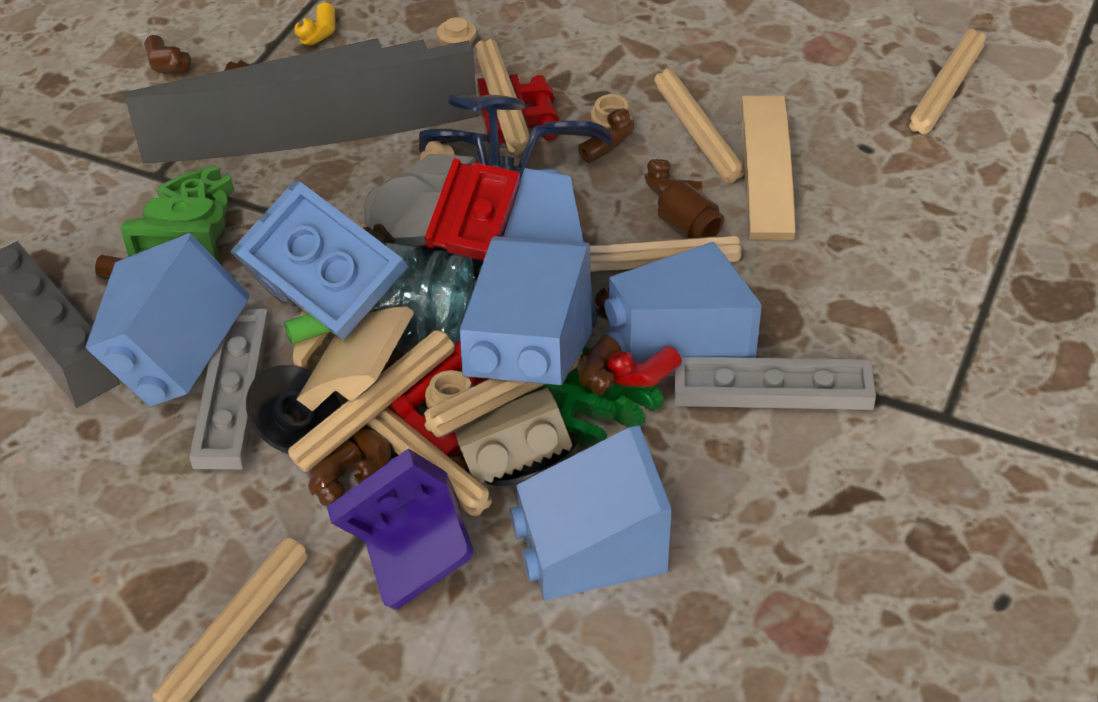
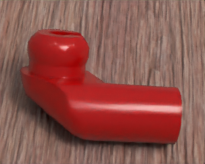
[607,346,682,387]

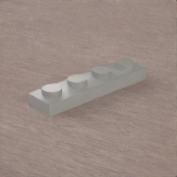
[189,309,270,469]
[674,356,876,410]

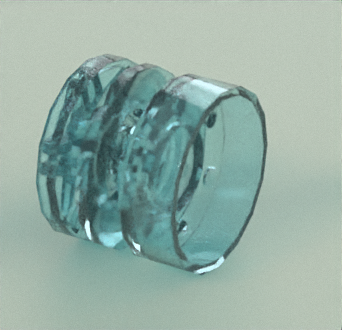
[368,243,474,345]

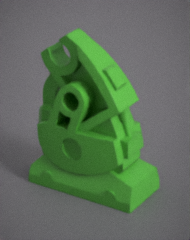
[120,165,234,261]

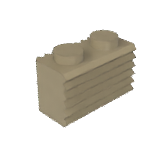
[455,387,573,485]

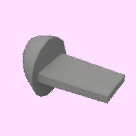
[364,176,441,264]

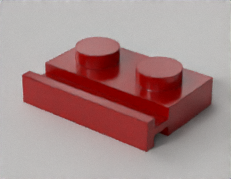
[424,158,521,260]

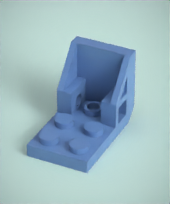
[230,181,408,341]

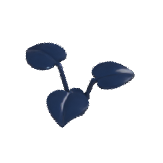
[419,94,612,179]

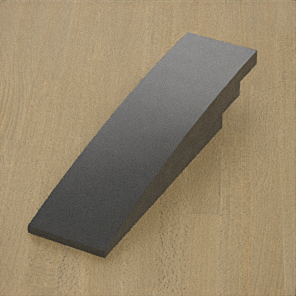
[124,38,478,164]

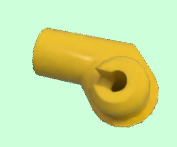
[294,2,335,46]

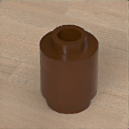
[658,182,724,238]

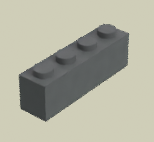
[0,241,120,408]

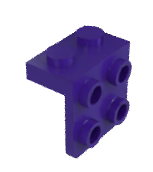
[327,448,473,610]

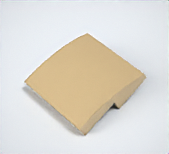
[296,306,414,411]

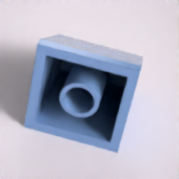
[503,168,598,328]
[85,233,249,407]
[460,236,592,385]
[604,241,762,375]
[510,425,672,601]

